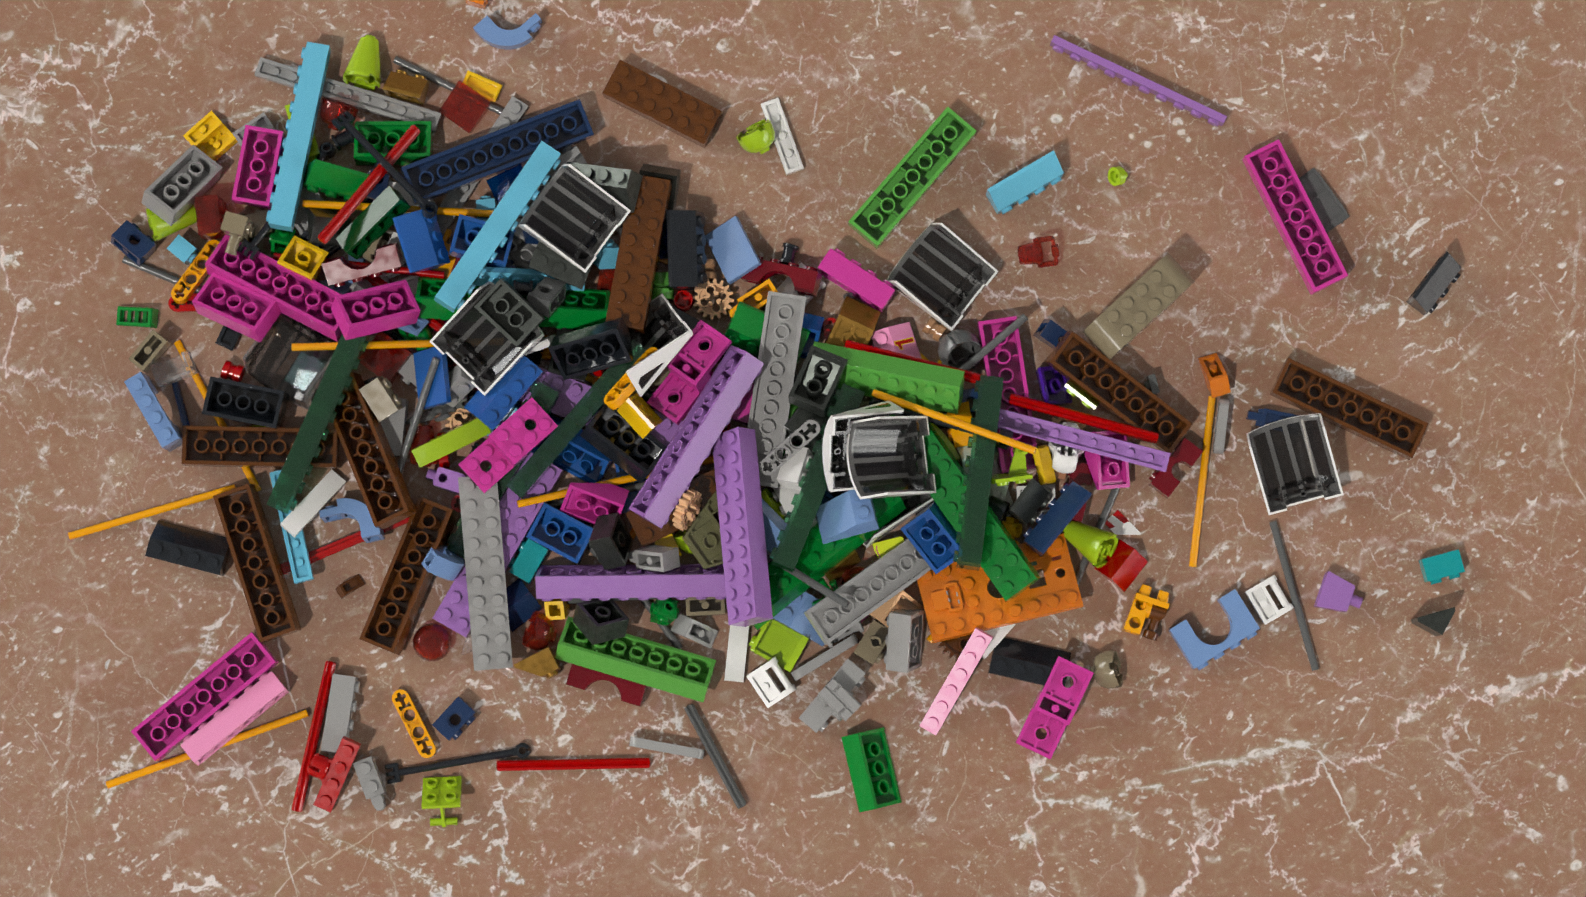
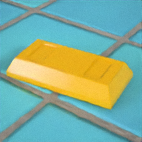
[460,70,503,102]
[1033,445,1056,485]

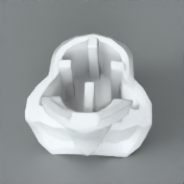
[1048,422,1084,474]

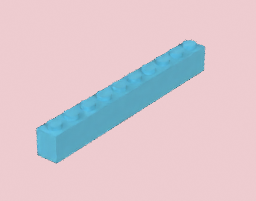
[266,42,331,232]
[434,141,561,313]

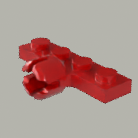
[307,736,361,813]

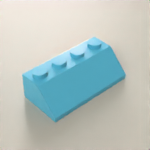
[986,150,1064,214]

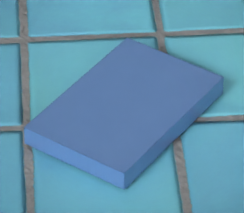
[705,216,761,284]

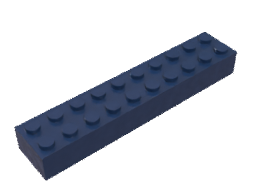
[401,99,594,205]

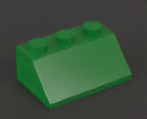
[303,159,370,202]

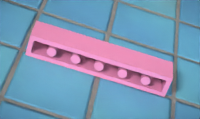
[180,671,289,766]

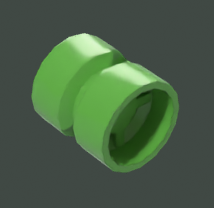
[651,272,674,301]

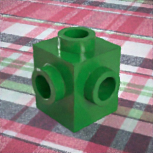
[269,229,296,255]
[650,597,679,626]

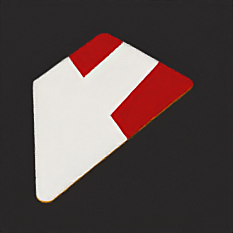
[1105,510,1141,535]

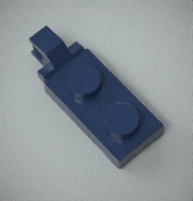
[1246,408,1300,435]

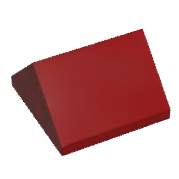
[1094,539,1148,592]

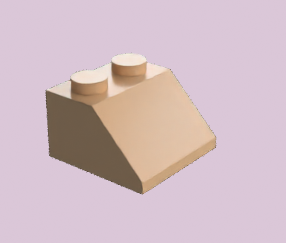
[869,590,924,628]

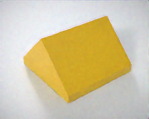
[277,235,329,280]
[617,393,663,439]

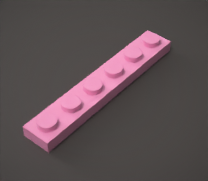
[920,627,993,735]

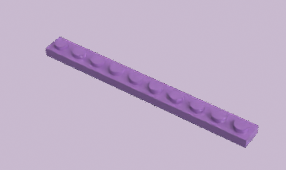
[1050,35,1227,127]
[978,404,1171,472]

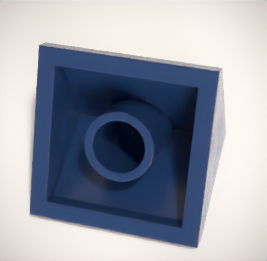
[506,578,543,632]

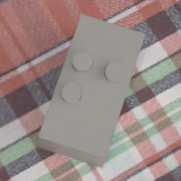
[141,145,223,226]

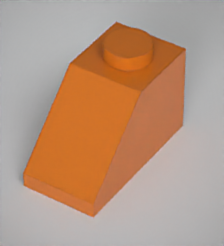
[1198,353,1231,398]

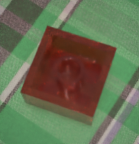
[194,194,228,240]
[357,331,413,384]

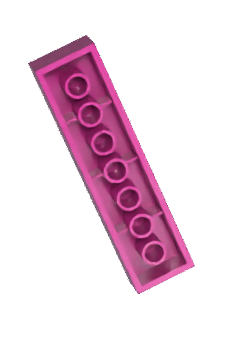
[1242,139,1348,295]
[205,234,343,342]
[977,316,1037,474]
[131,632,279,761]

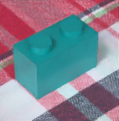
[508,538,549,584]
[1418,549,1465,585]

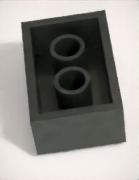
[474,278,546,347]

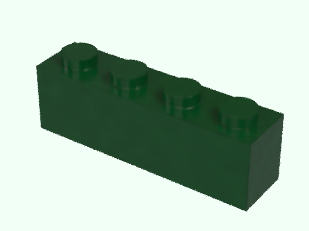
[336,185,410,260]

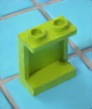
[749,619,809,673]

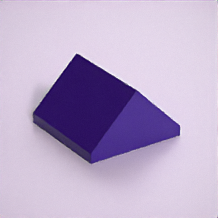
[1036,366,1073,406]

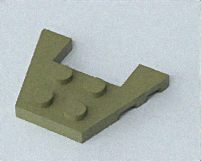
[682,491,723,569]

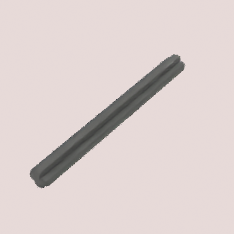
[684,704,746,809]

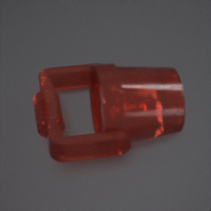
[1018,236,1060,268]
[410,425,439,467]

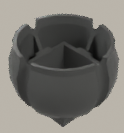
[938,328,982,371]

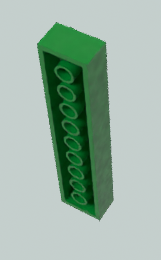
[415,277,610,330]
[894,422,1041,601]
[753,486,906,630]

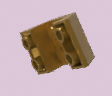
[826,296,881,347]

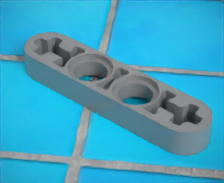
[759,419,820,475]
[791,634,859,681]
[629,737,705,759]

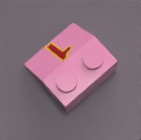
[871,322,921,359]

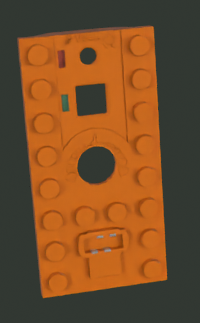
[917,533,1083,643]

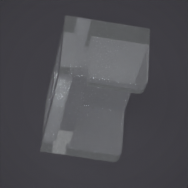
[150,351,198,387]

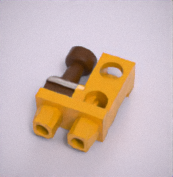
[1122,584,1169,641]

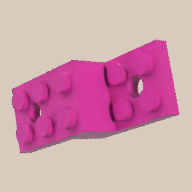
[647,320,732,425]
[458,397,558,494]
[1015,656,1094,759]

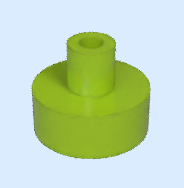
[1108,166,1128,186]

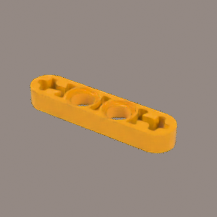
[171,240,220,304]
[604,347,658,410]
[392,689,436,758]

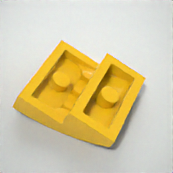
[183,110,238,162]

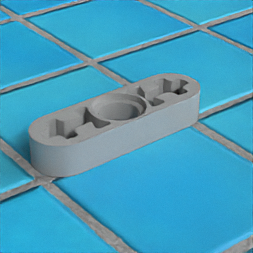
[1213,398,1229,454]

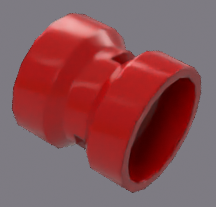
[674,290,693,311]
[220,360,245,382]

